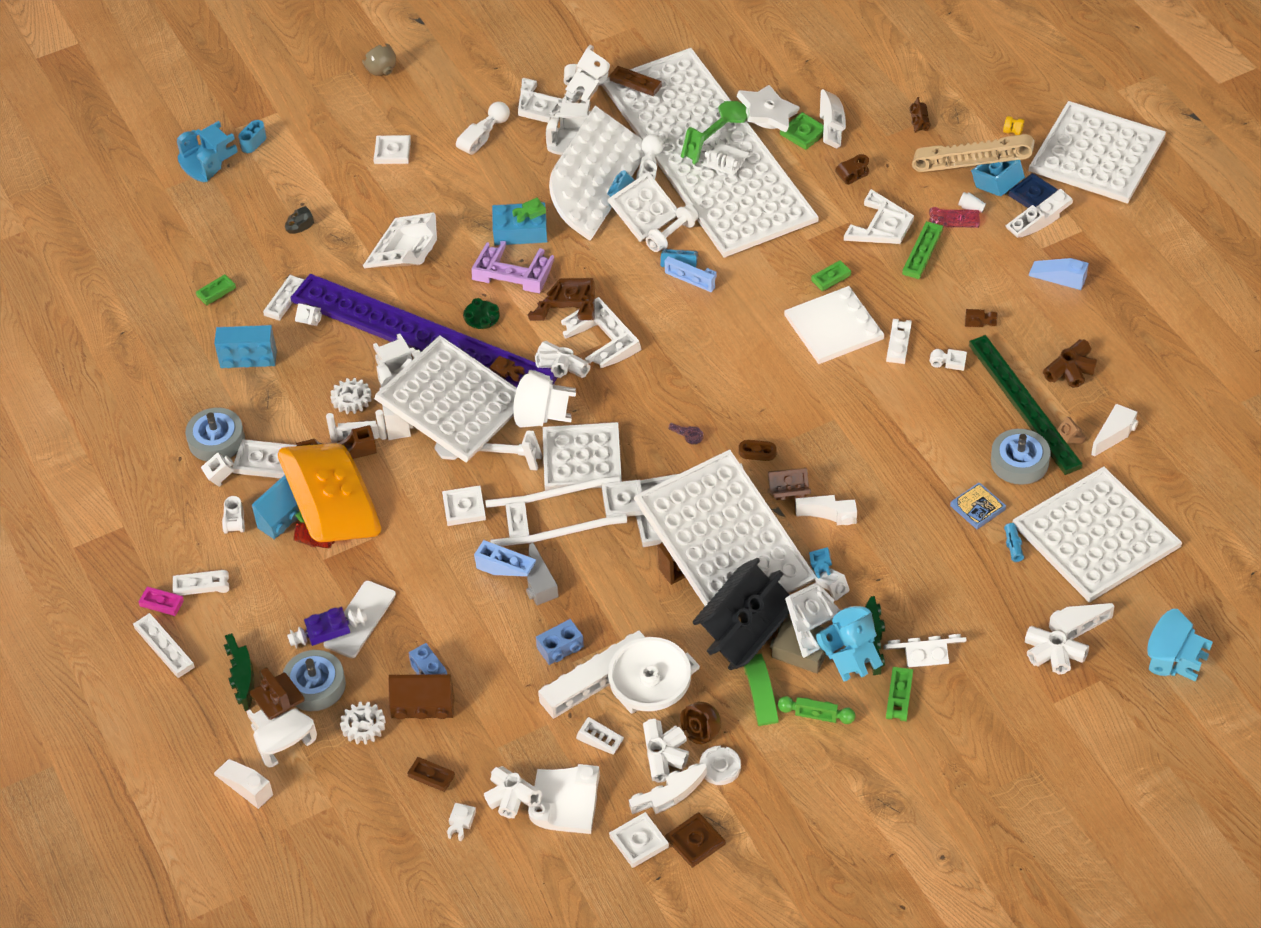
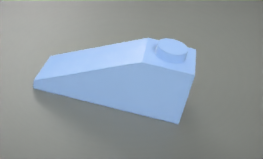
[1029,258,1089,290]
[474,540,536,576]

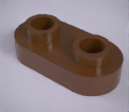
[739,440,777,461]

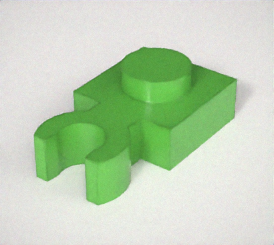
[512,198,546,223]

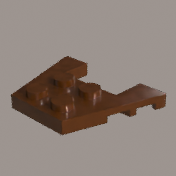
[527,278,595,321]

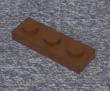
[609,66,662,97]

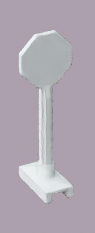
[434,431,542,470]

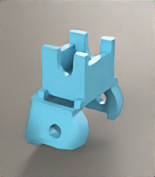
[816,606,883,682]

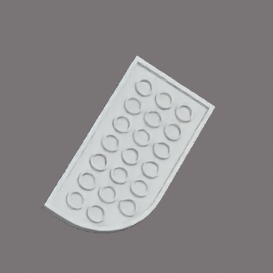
[549,106,645,241]

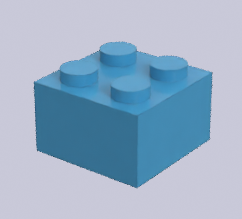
[971,160,1025,197]

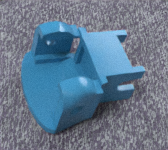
[177,121,238,182]

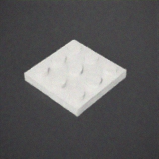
[607,172,677,242]

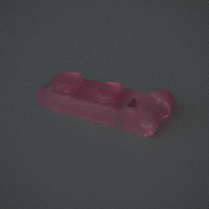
[929,207,980,228]

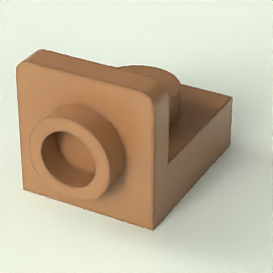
[1057,417,1086,444]

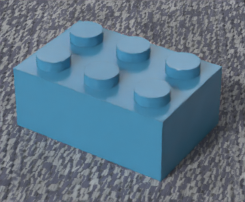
[492,202,547,246]
[214,325,277,368]

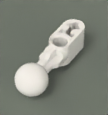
[456,102,510,155]
[636,134,664,180]

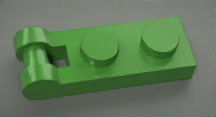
[886,667,913,722]

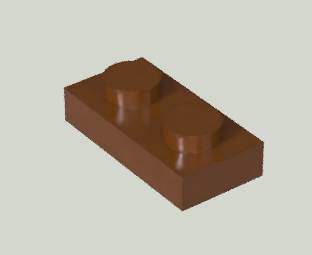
[407,757,455,792]

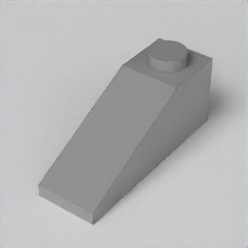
[526,543,558,605]

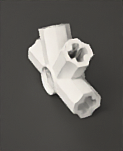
[535,341,590,378]
[1025,626,1089,674]
[643,719,689,783]
[484,766,542,818]

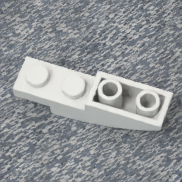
[820,89,846,148]
[1005,189,1073,238]
[629,763,707,814]

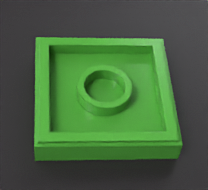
[780,112,824,150]

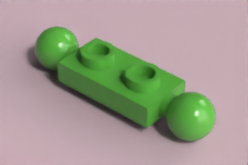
[778,696,856,724]

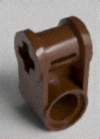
[835,154,869,185]

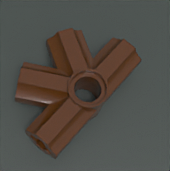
[1043,339,1097,388]

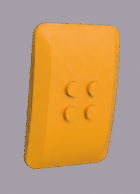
[277,443,381,542]

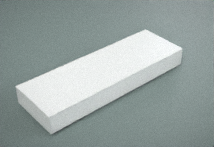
[263,275,304,321]

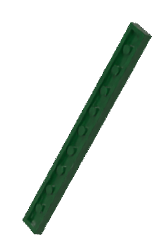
[969,335,1082,475]

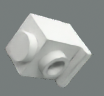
[201,453,234,487]

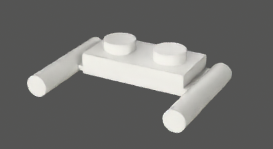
[326,410,387,443]

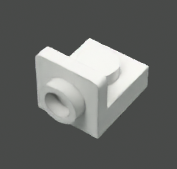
[295,303,322,326]
[815,568,850,601]

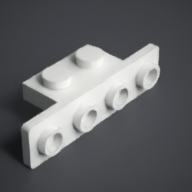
[883,634,967,668]

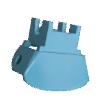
[1147,609,1213,682]

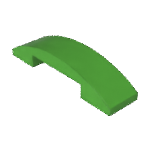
[743,653,778,726]

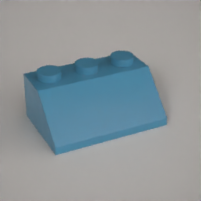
[252,475,300,539]

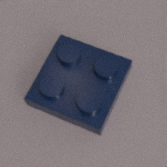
[1008,173,1058,208]

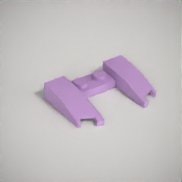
[472,241,554,294]

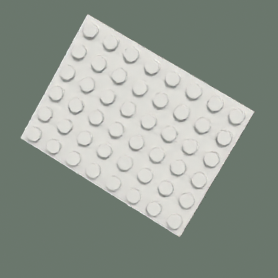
[634,450,816,620]

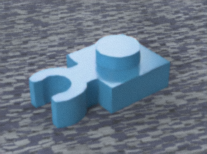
[809,547,832,578]

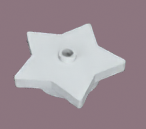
[737,85,800,132]

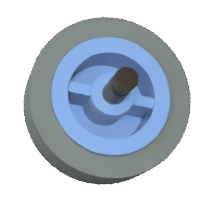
[185,408,245,461]
[991,429,1050,485]
[283,650,346,711]

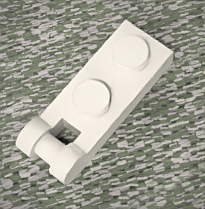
[886,318,912,364]
[173,570,229,596]

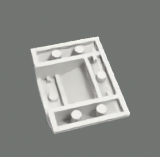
[363,213,437,268]

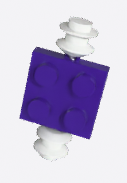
[287,607,368,649]

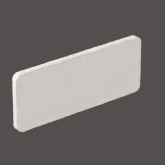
[323,581,396,658]

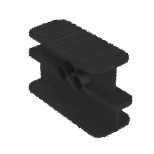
[693,558,790,670]

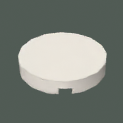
[699,746,741,785]

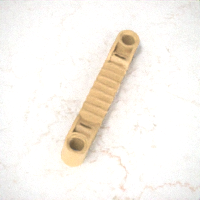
[912,134,1034,172]

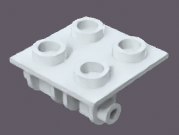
[703,142,749,176]

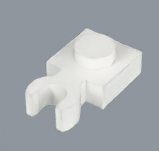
[447,803,476,841]

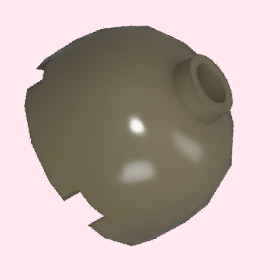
[362,44,396,76]

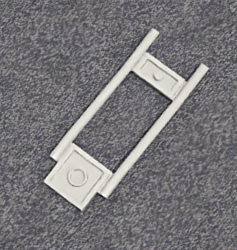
[485,476,644,546]

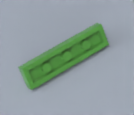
[902,221,943,279]

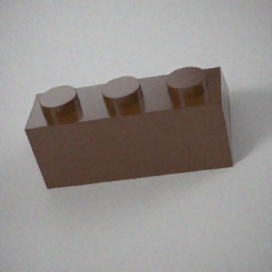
[389,674,454,719]

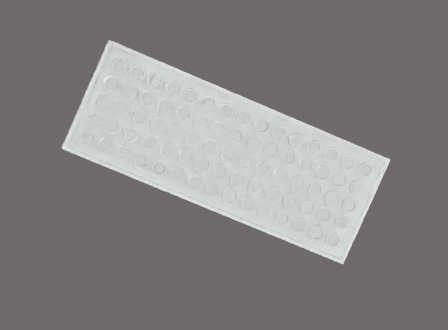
[602,48,818,257]

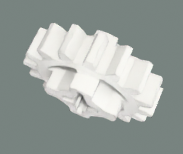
[330,378,372,414]
[340,702,386,744]

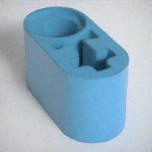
[238,120,267,153]
[607,170,635,197]

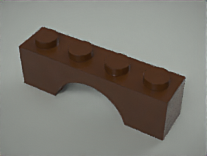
[296,425,377,459]

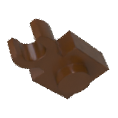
[965,309,997,327]
[489,356,525,382]

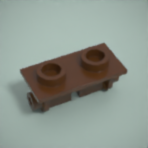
[909,97,931,133]

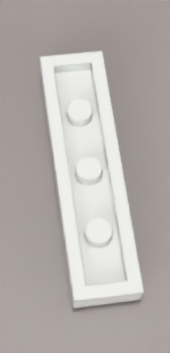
[133,613,195,678]

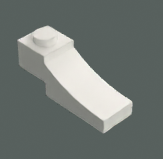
[795,495,857,525]

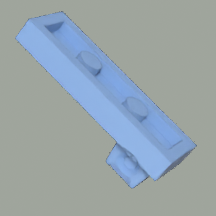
[665,256,717,292]

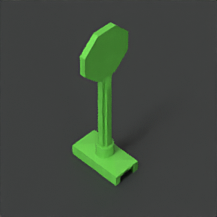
[681,101,748,165]

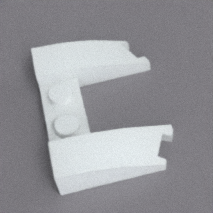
[561,297,641,368]

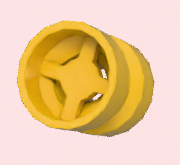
[1003,116,1025,135]

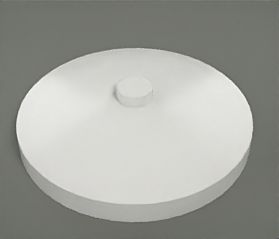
[608,637,691,711]

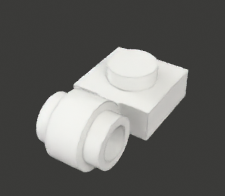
[929,349,967,371]

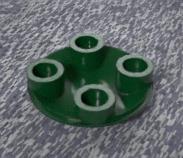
[463,298,500,329]

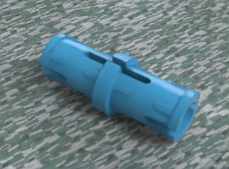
[1004,523,1024,562]

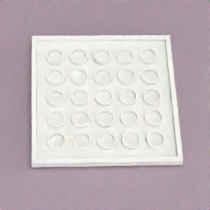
[1029,101,1166,203]
[374,336,517,463]
[1013,467,1182,602]

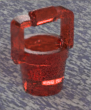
[293,522,335,548]

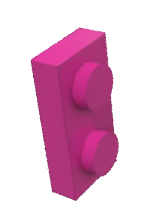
[138,586,184,616]

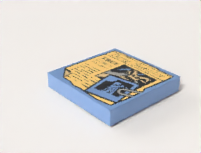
[950,483,1006,529]

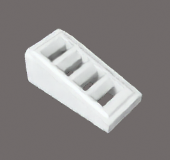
[576,717,624,755]

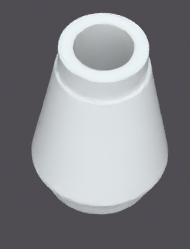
[958,192,986,213]

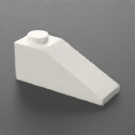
[1091,404,1139,456]
[1049,603,1115,640]
[214,759,273,809]

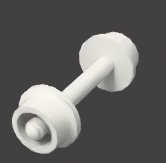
[646,205,698,252]

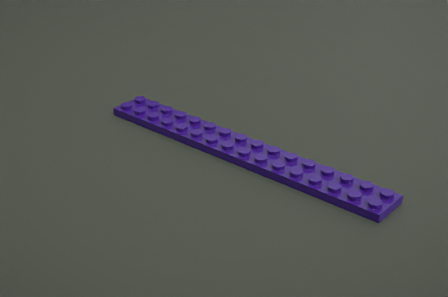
[290,274,558,388]

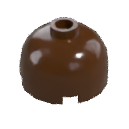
[680,702,721,745]

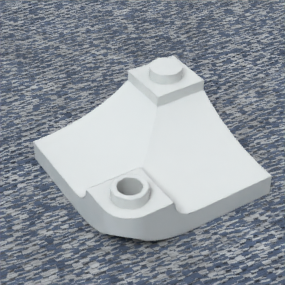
[528,764,600,834]

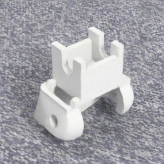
[565,44,610,104]
[546,98,591,155]
[373,334,421,388]
[513,370,576,427]
[247,708,317,767]

